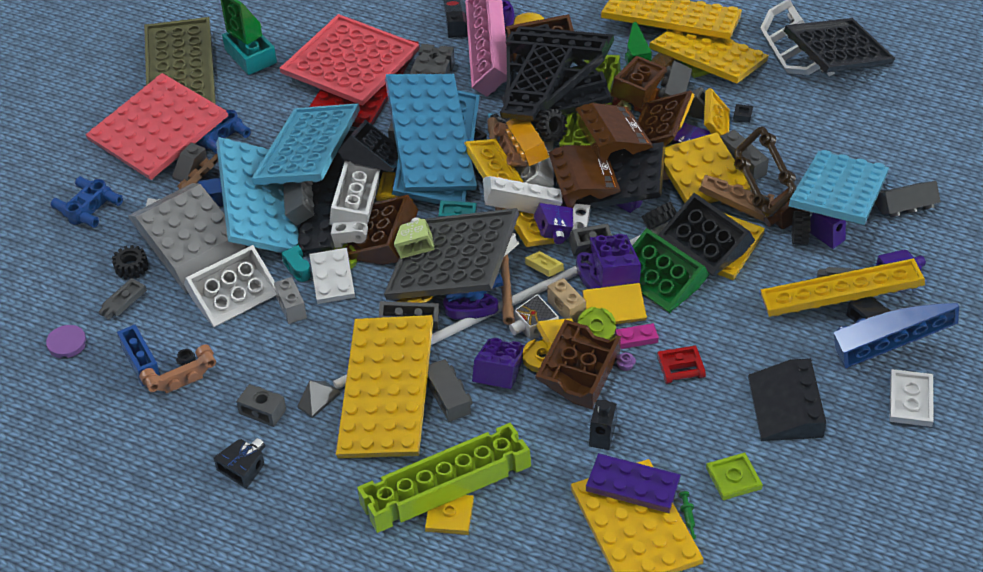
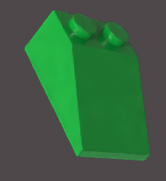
[220,0,262,45]
[624,22,652,68]

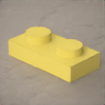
[525,251,564,277]

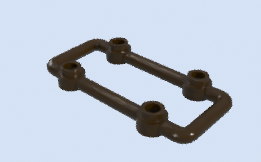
[734,126,796,217]

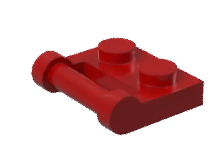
[657,345,706,384]

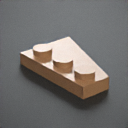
[177,153,218,191]

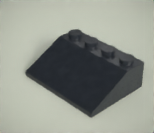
[338,119,398,172]
[658,193,755,276]
[748,358,826,441]

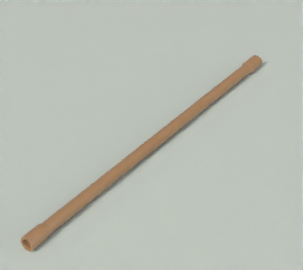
[487,117,515,325]

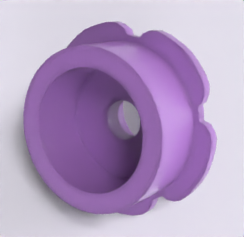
[616,352,636,371]

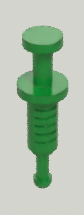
[679,491,696,540]

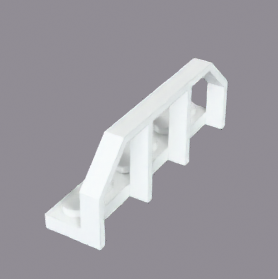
[761,0,835,77]

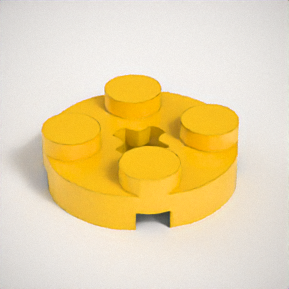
[523,338,549,372]

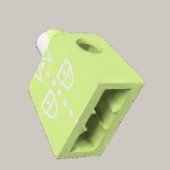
[394,218,435,259]

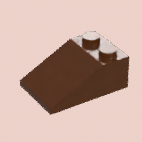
[611,56,667,108]

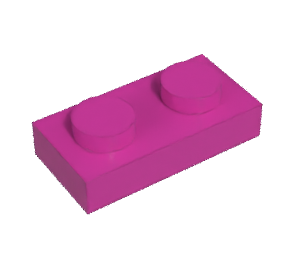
[615,323,659,349]

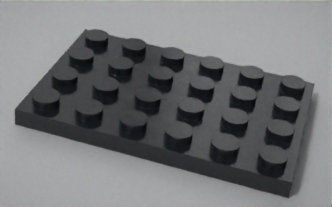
[783,18,895,73]
[556,142,665,211]

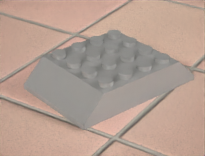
[128,183,246,294]

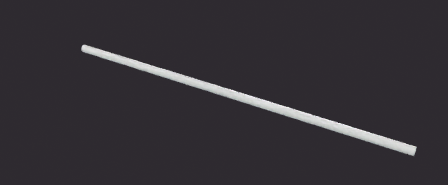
[333,222,669,389]

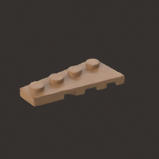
[699,175,775,222]

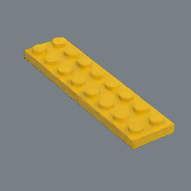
[464,139,554,247]
[760,258,925,317]

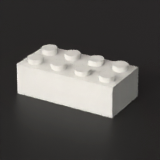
[329,161,380,225]

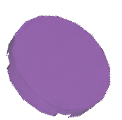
[46,325,86,358]

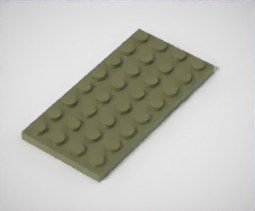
[144,17,216,104]

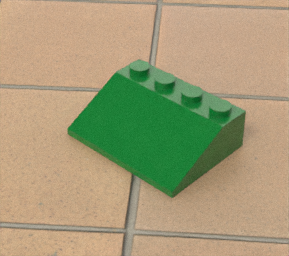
[632,228,710,313]

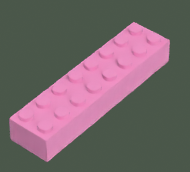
[465,0,507,97]

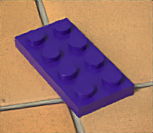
[586,453,681,513]

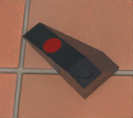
[443,0,468,38]

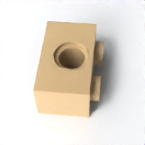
[547,278,586,322]

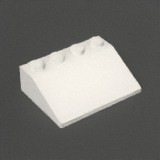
[184,245,276,327]

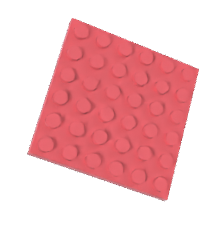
[280,14,420,106]
[85,73,229,180]

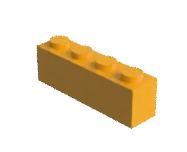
[506,119,549,166]

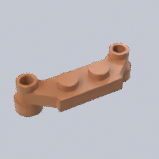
[493,122,528,168]
[139,344,216,393]

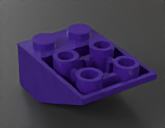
[590,234,641,287]
[472,338,525,389]

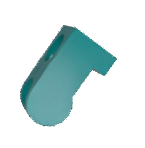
[281,245,311,282]

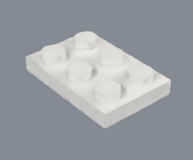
[309,248,355,304]
[890,369,933,427]

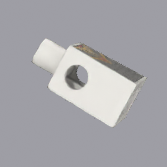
[509,294,559,339]

